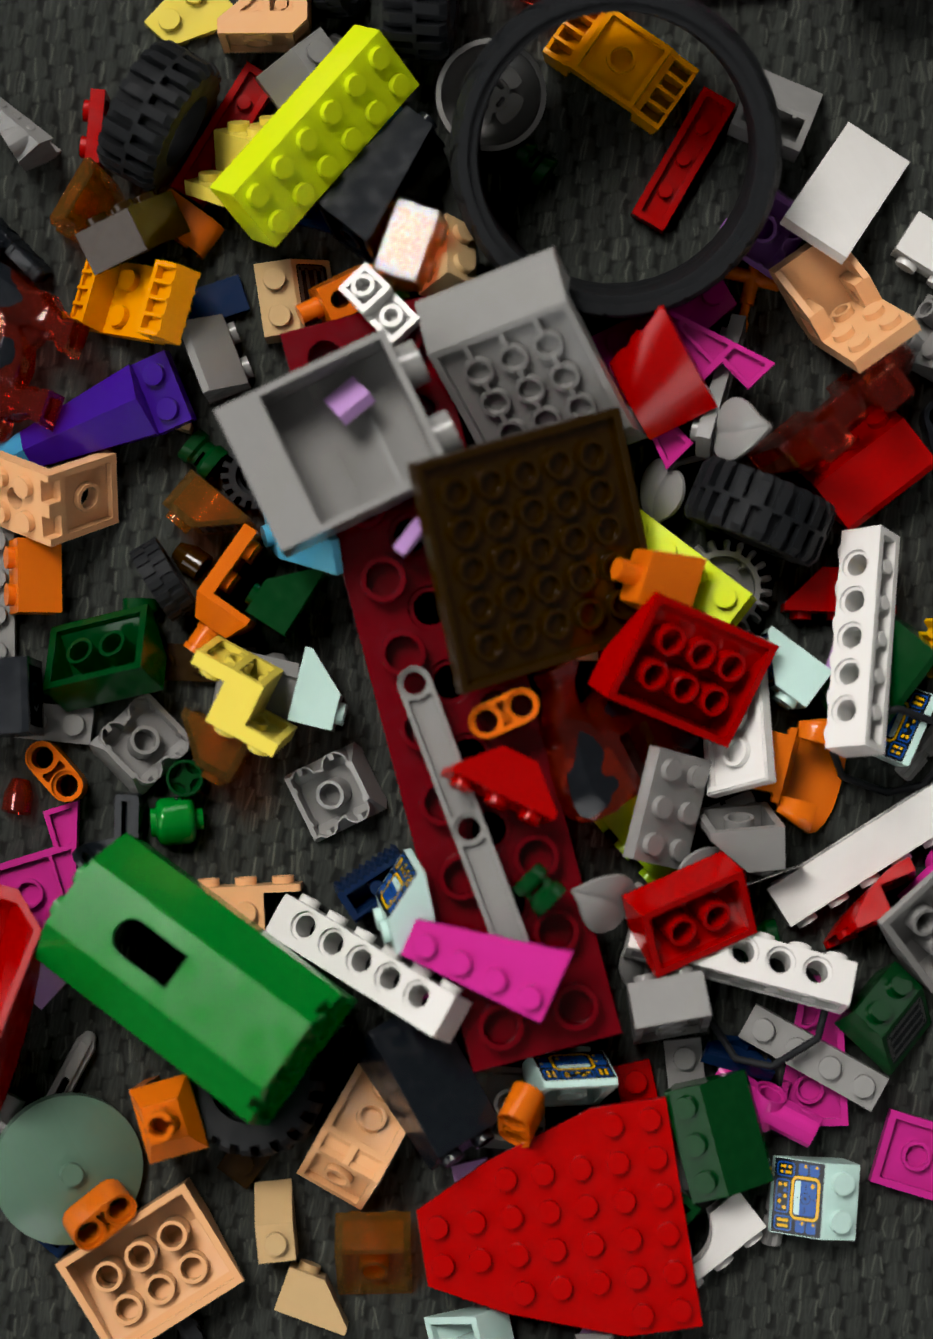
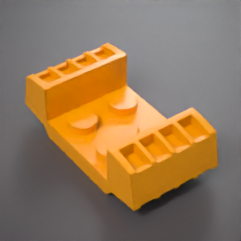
[542,11,700,135]
[67,259,201,346]

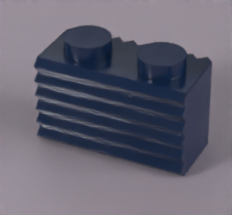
[333,844,401,923]

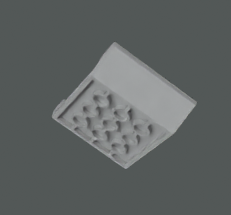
[415,246,648,445]

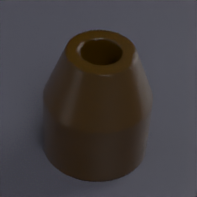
[172,542,213,581]

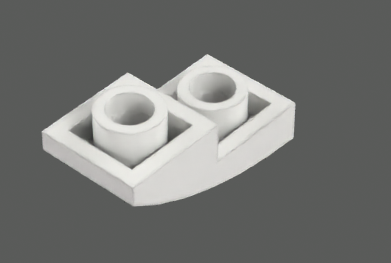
[338,262,420,348]

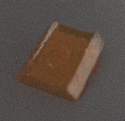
[49,157,125,247]

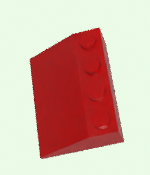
[588,591,779,748]

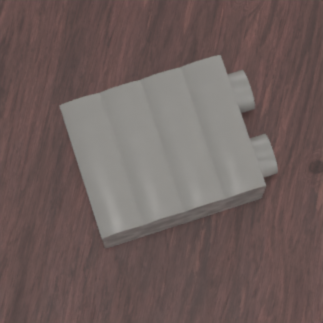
[214,328,464,558]

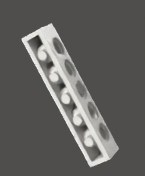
[824,525,900,758]
[265,893,472,1043]
[622,927,858,1015]

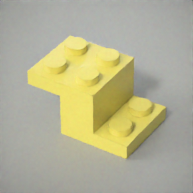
[184,115,273,207]
[190,635,298,757]

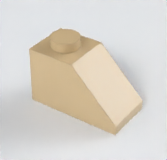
[254,1178,299,1264]
[274,1259,349,1336]

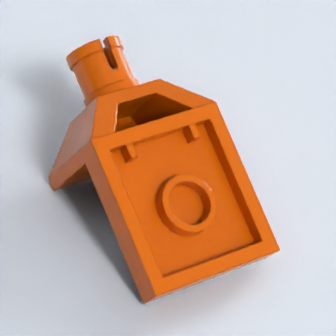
[183,523,263,654]
[129,1074,209,1164]

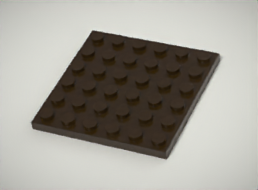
[407,407,648,694]

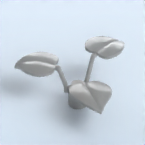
[640,397,773,523]
[571,846,728,987]

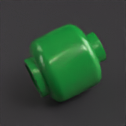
[149,797,204,846]

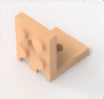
[0,450,119,547]

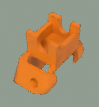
[753,718,846,834]

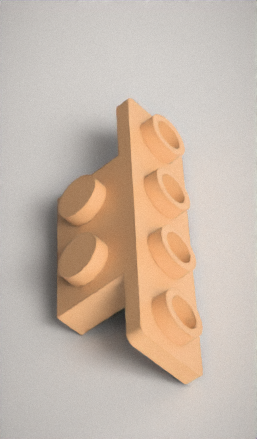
[197,874,303,930]

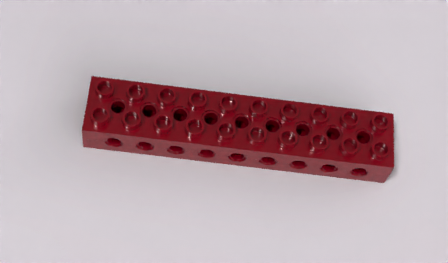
[280,295,622,1072]

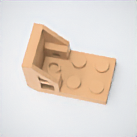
[217,0,312,53]
[768,242,922,374]
[296,1063,406,1210]

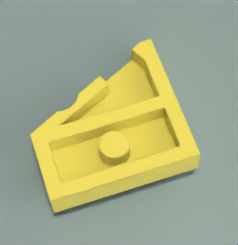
[144,0,233,46]

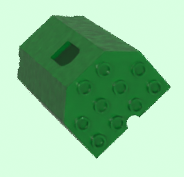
[35,833,358,1126]

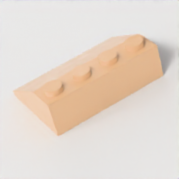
[55,1177,245,1339]

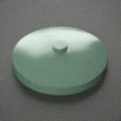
[0,1092,143,1245]

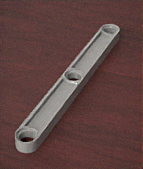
[397,666,529,941]

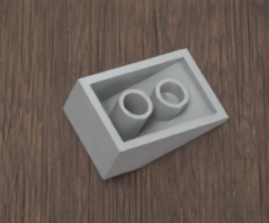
[877,871,933,994]
[626,966,712,1045]

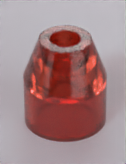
[1,778,34,816]

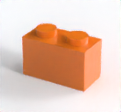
[3,537,62,615]

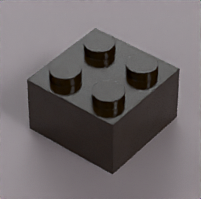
[75,189,190,275]

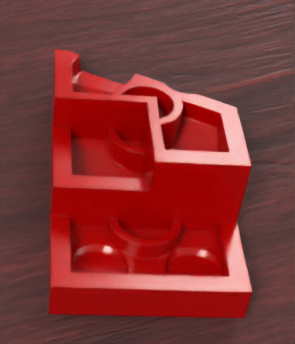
[610,304,718,440]
[823,857,916,950]

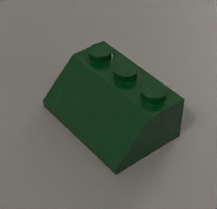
[43,604,167,712]
[815,615,933,726]
[663,1068,775,1204]

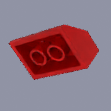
[797,403,933,530]
[621,851,757,978]

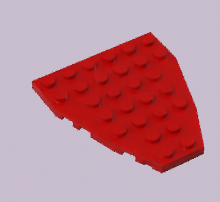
[416,1096,703,1337]

